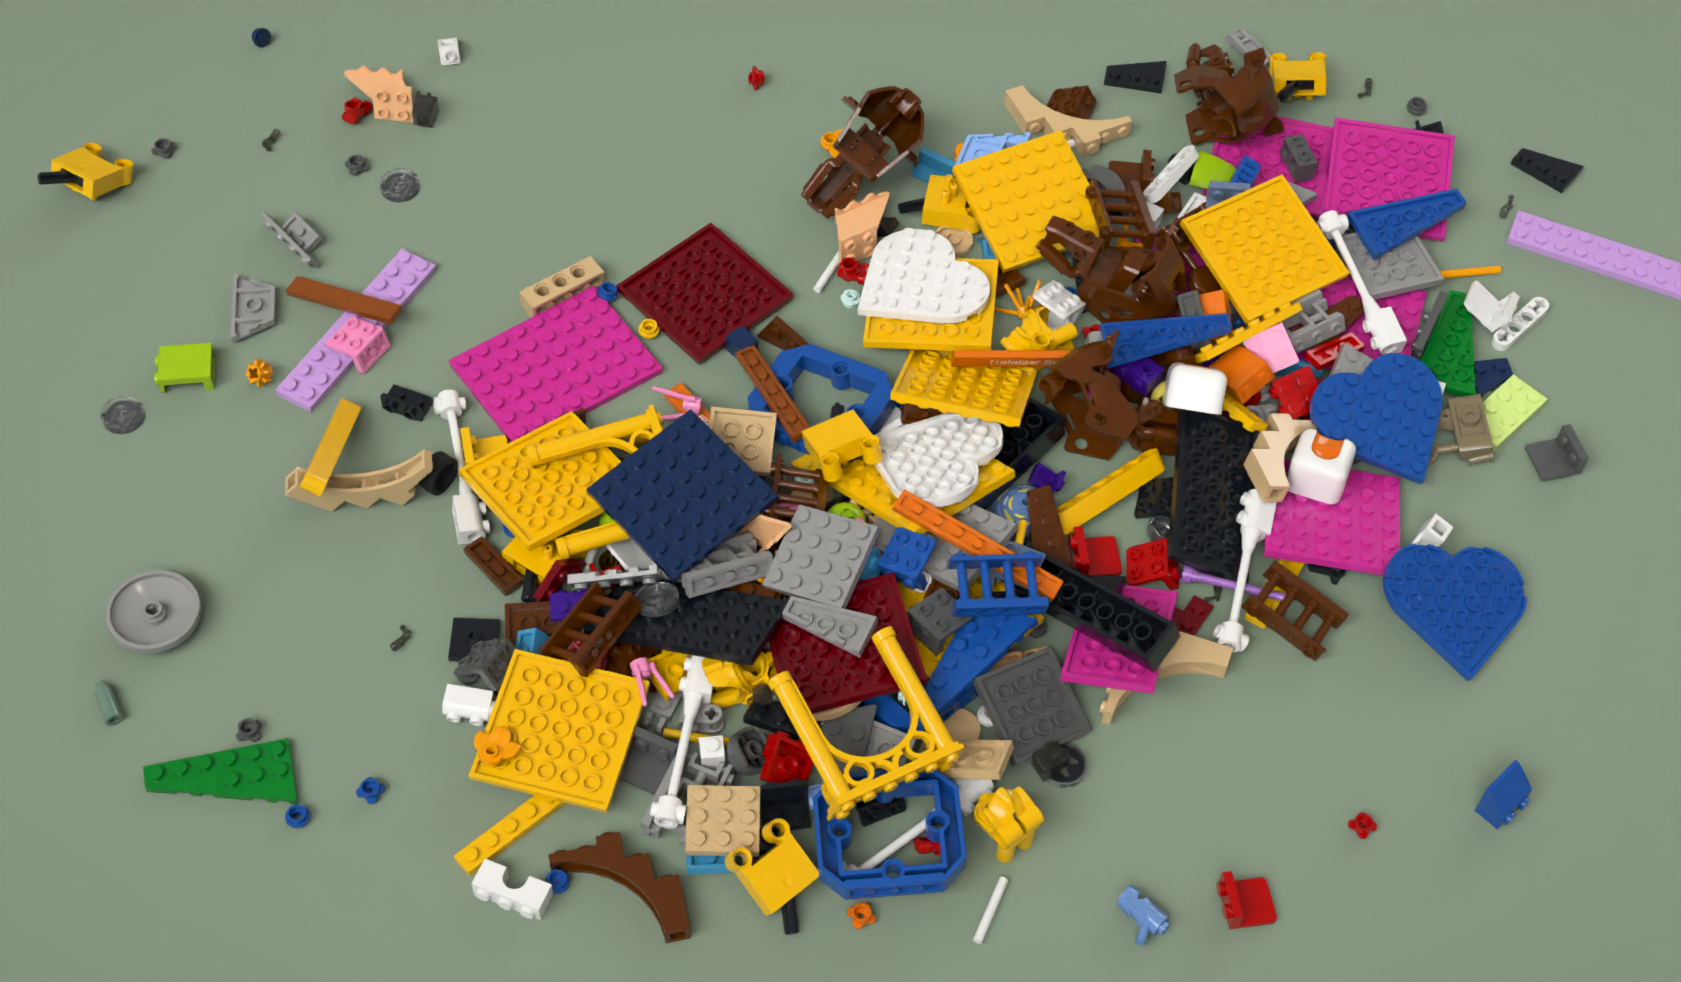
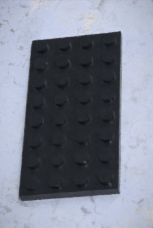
[1167,408,1258,584]
[583,579,788,666]

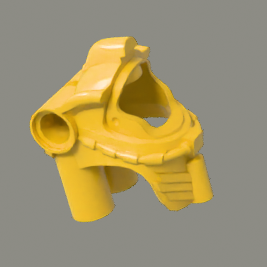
[1000,306,1078,372]
[701,652,774,712]
[974,786,1044,863]

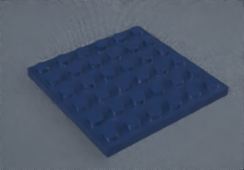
[586,409,779,583]

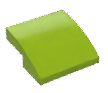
[1189,151,1235,189]

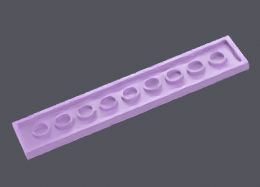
[1506,210,1681,300]
[275,249,437,413]

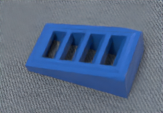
[1229,155,1261,187]

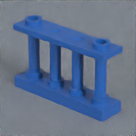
[948,551,1049,617]

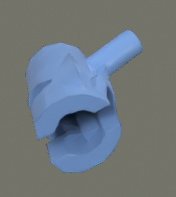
[1116,884,1170,946]

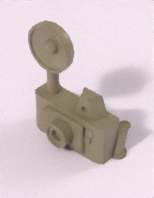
[1427,394,1493,467]

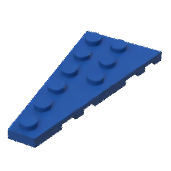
[1347,188,1467,260]
[1100,313,1231,369]
[924,615,1038,715]

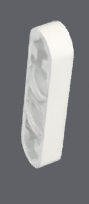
[1143,145,1199,203]
[1491,297,1549,351]

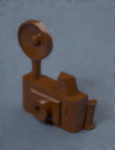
[1157,202,1220,294]

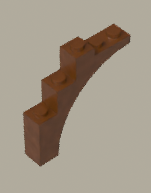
[548,832,690,943]

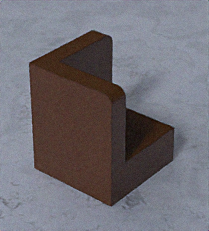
[1152,192,1182,214]

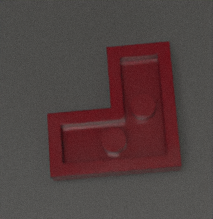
[533,558,587,602]
[1172,595,1214,636]

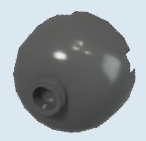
[726,726,768,776]

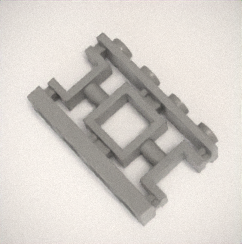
[1244,289,1346,353]
[681,531,773,598]
[640,747,736,849]

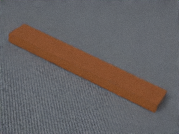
[286,276,403,325]
[735,345,810,443]

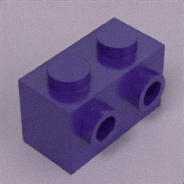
[1112,357,1164,397]

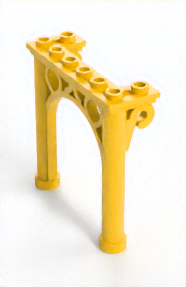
[525,404,663,560]
[767,626,965,821]

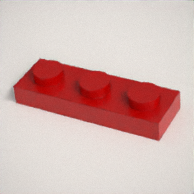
[1304,332,1366,371]

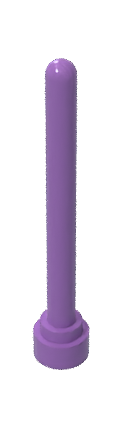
[1181,565,1286,602]

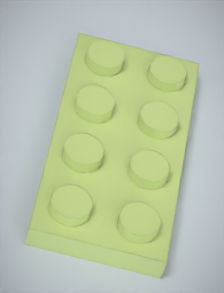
[1483,374,1548,451]

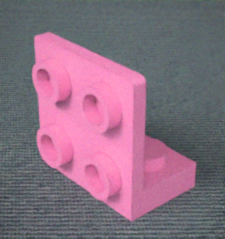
[326,316,391,374]
[1243,322,1299,373]

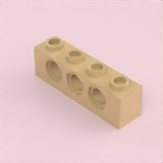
[519,256,605,317]

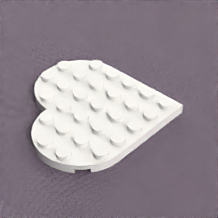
[857,228,990,324]
[874,412,1003,509]

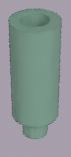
[94,681,123,726]

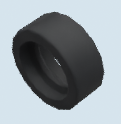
[419,451,458,496]

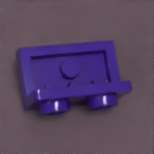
[550,590,587,622]

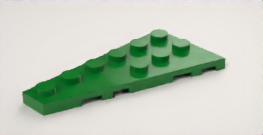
[1420,290,1476,397]
[143,738,298,804]

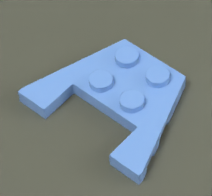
[955,132,1031,165]

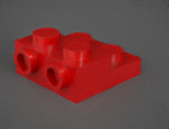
[1268,365,1318,420]
[759,731,813,783]

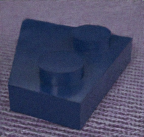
[1474,358,1513,398]

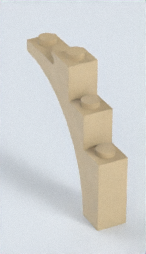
[1004,85,1133,157]
[1243,413,1320,502]
[285,449,433,512]
[1099,631,1233,725]

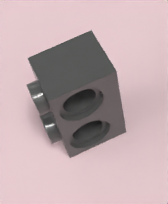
[1280,134,1318,183]

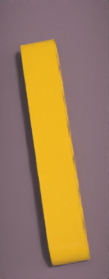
[299,398,362,497]
[1057,448,1166,535]

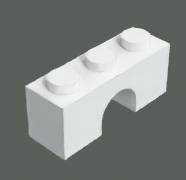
[1410,514,1453,547]
[471,859,553,920]

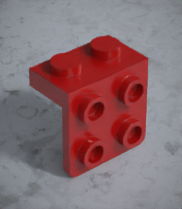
[1069,526,1122,576]
[1126,538,1181,590]
[1216,871,1277,930]

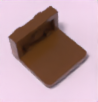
[1047,85,1097,119]
[1108,150,1155,193]
[604,642,662,693]

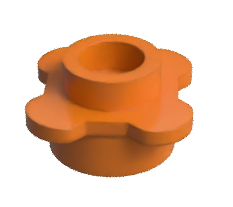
[847,902,876,929]

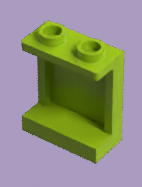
[154,343,215,393]

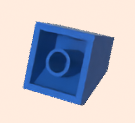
[1475,760,1532,830]

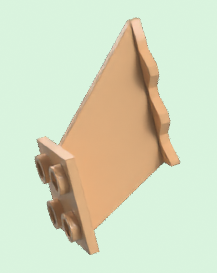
[344,65,414,123]
[835,191,890,263]
[736,515,792,553]

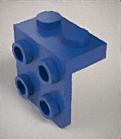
[877,527,937,591]

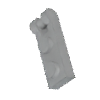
[1226,28,1271,68]

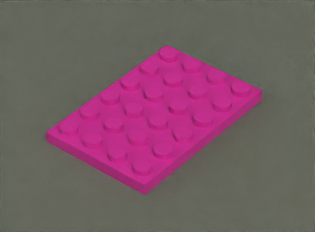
[1061,585,1178,694]

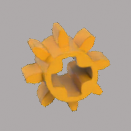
[245,359,274,387]

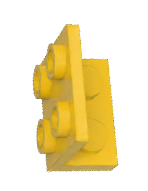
[460,427,507,465]

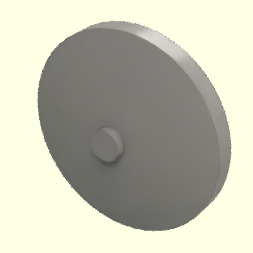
[105,570,201,654]

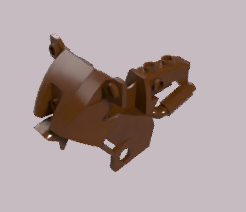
[1174,43,1284,145]
[801,86,924,219]
[1036,215,1186,323]
[1038,329,1179,461]

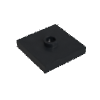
[448,618,500,662]

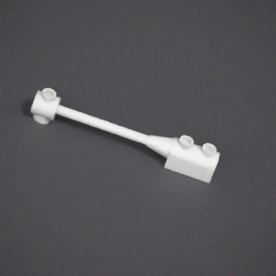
[1316,210,1407,355]
[433,390,490,545]
[1213,489,1277,653]
[650,655,714,828]
[442,684,496,726]
[843,779,994,871]

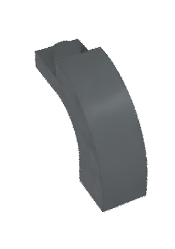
[1082,164,1129,216]

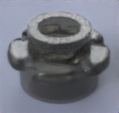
[752,683,775,705]

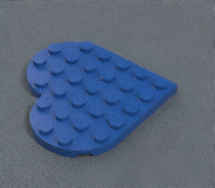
[1309,353,1443,484]
[1383,543,1527,681]

